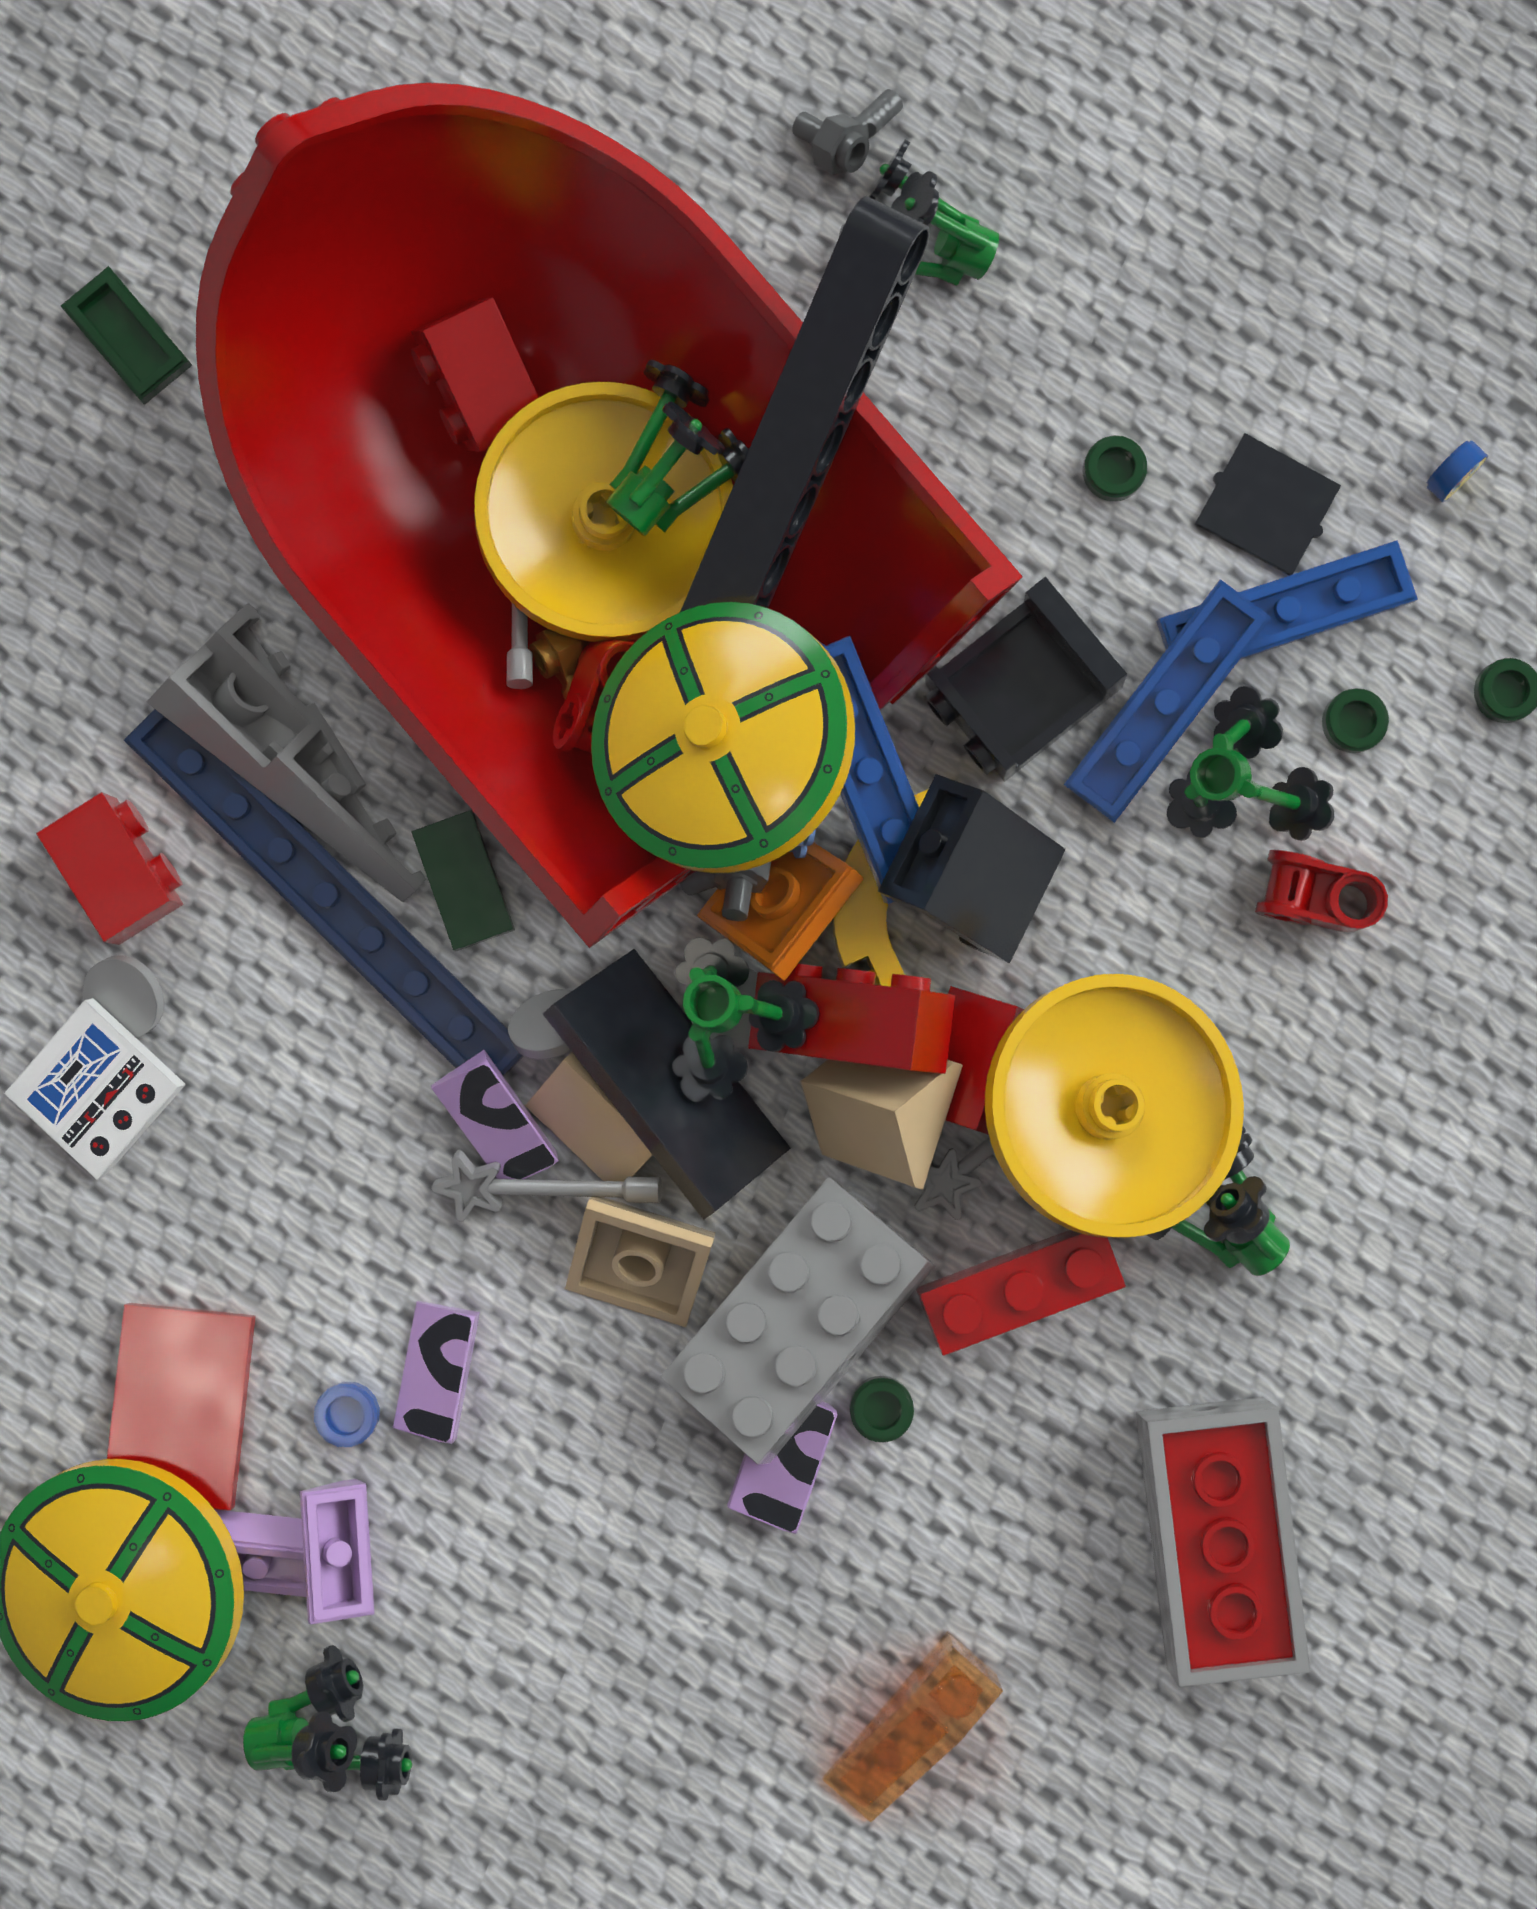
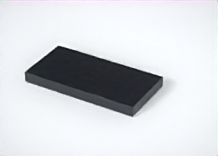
[543,949,791,1220]

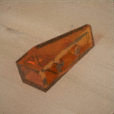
[822,1631,1003,1822]

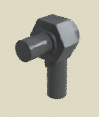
[792,89,903,175]
[680,862,771,921]

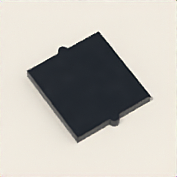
[1195,433,1341,576]

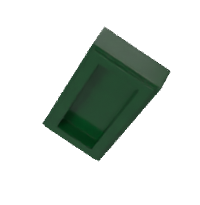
[60,266,192,405]
[411,810,515,951]

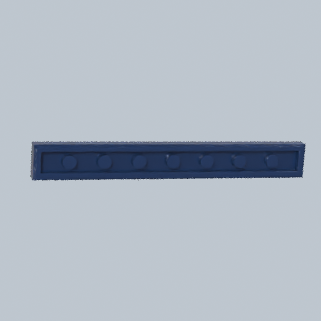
[124,709,523,1077]

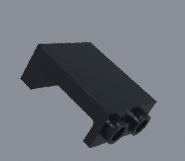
[923,576,1127,782]
[878,774,1066,964]

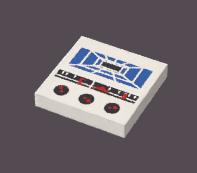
[4,998,186,1180]

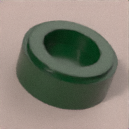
[1082,435,1147,501]
[1474,658,1537,723]
[1322,688,1389,753]
[849,1376,914,1442]

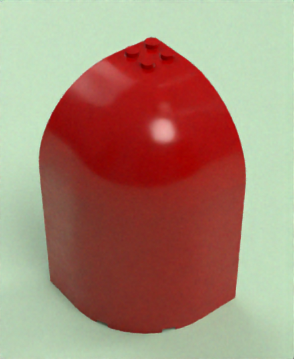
[196,83,1023,948]

